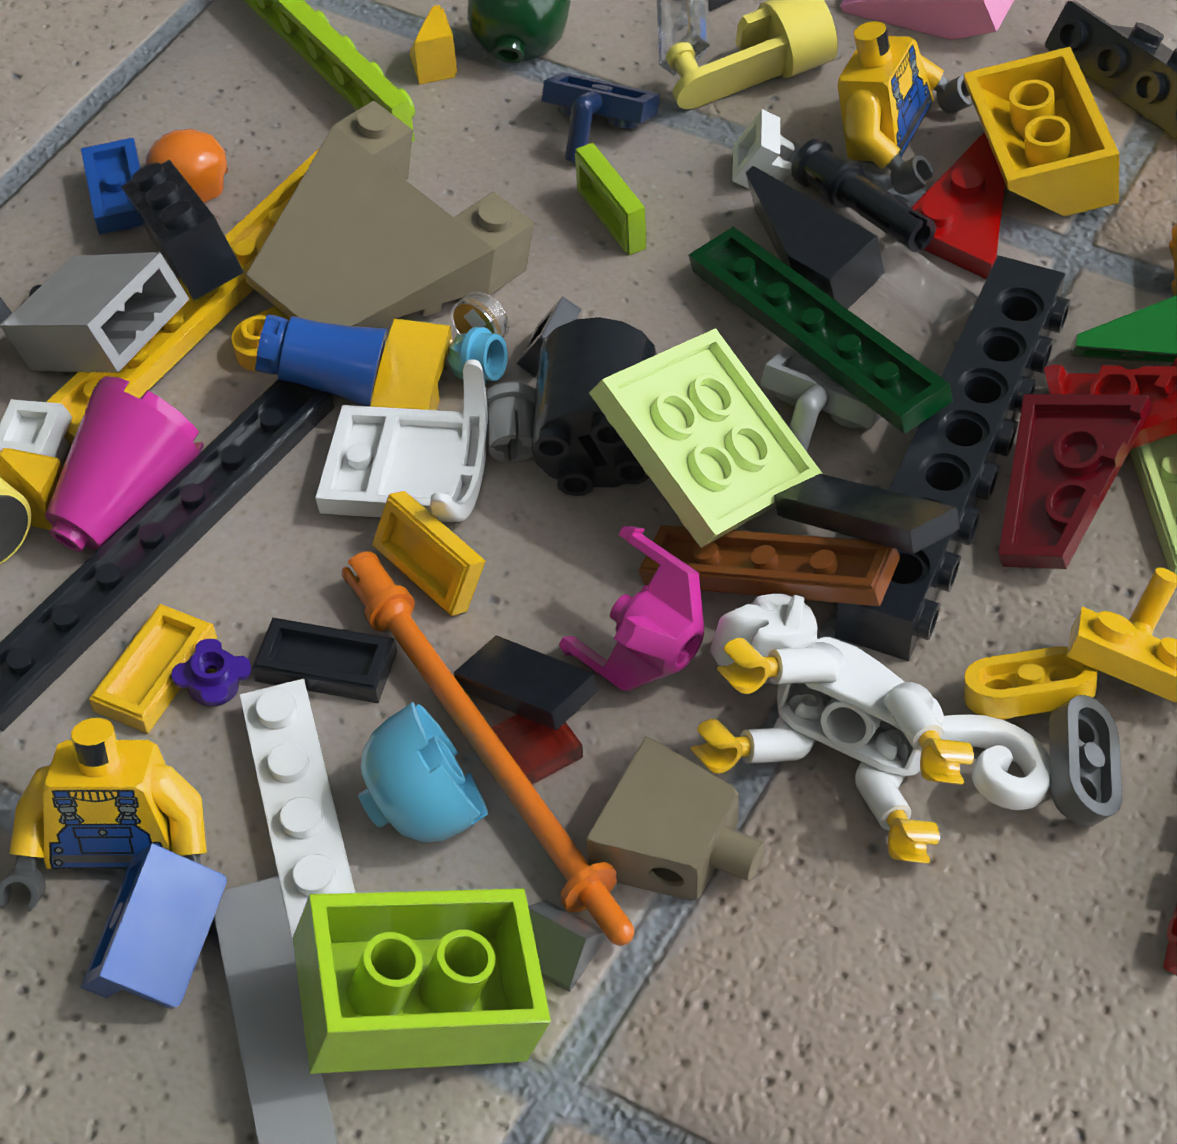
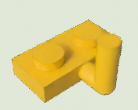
[1067,568,1177,703]

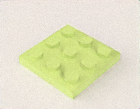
[589,328,823,548]

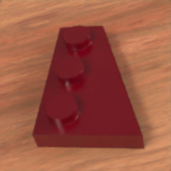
[998,394,1152,569]

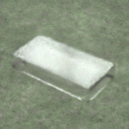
[870,241,978,340]

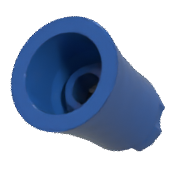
[255,314,387,407]

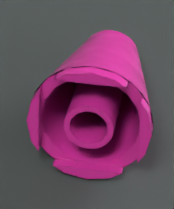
[45,376,204,552]

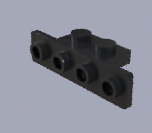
[1045,1,1177,138]

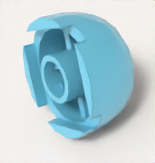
[358,702,488,843]

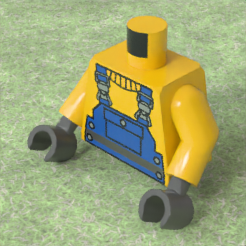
[837,21,972,195]
[0,717,207,912]

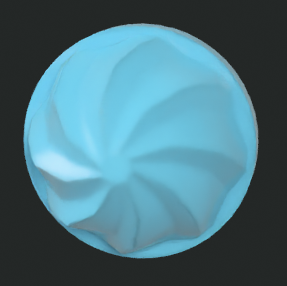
[448,327,508,384]

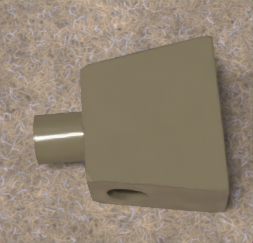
[587,736,765,901]

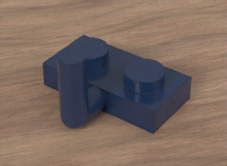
[541,72,660,162]

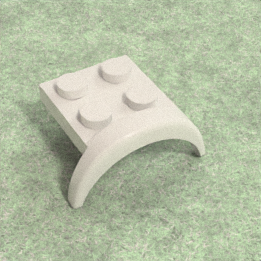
[315,359,488,522]

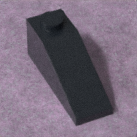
[745,166,885,309]

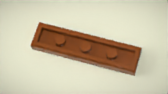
[638,525,900,606]

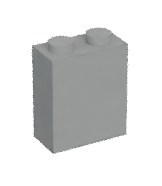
[0,252,189,372]

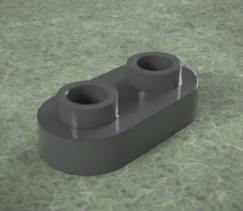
[1049,695,1122,827]

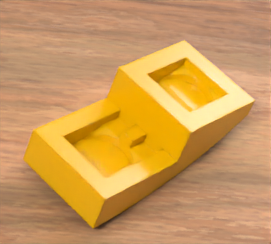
[370,318,453,410]

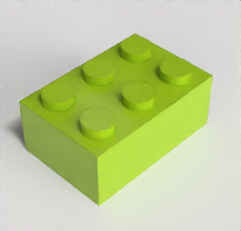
[293,888,551,1074]

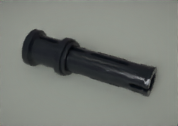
[791,138,936,253]

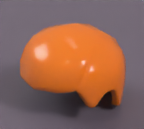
[146,128,228,203]

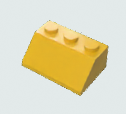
[963,47,1120,216]

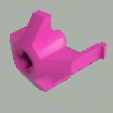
[559,526,705,691]

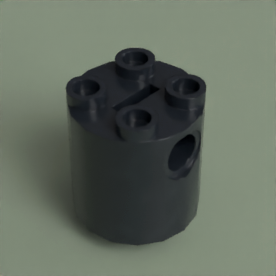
[531,317,657,496]

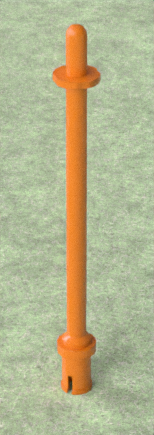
[341,551,634,946]

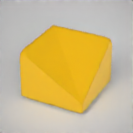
[410,5,457,85]
[0,448,63,530]

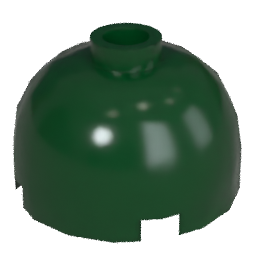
[467,0,571,63]

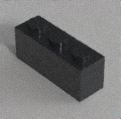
[121,159,244,301]

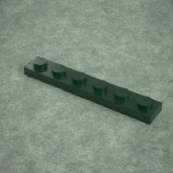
[688,226,953,434]

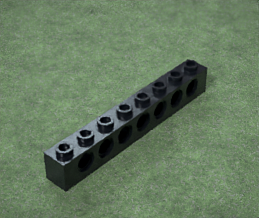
[835,255,1070,661]

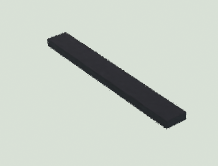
[0,379,335,732]

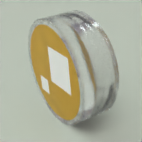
[451,291,510,339]

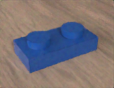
[81,137,142,235]

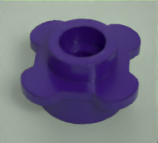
[172,638,251,706]

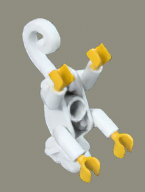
[690,594,1050,864]

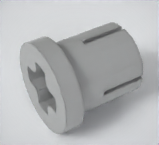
[486,382,536,463]

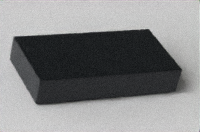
[252,617,397,704]
[453,635,598,731]

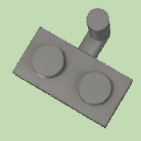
[759,347,881,451]

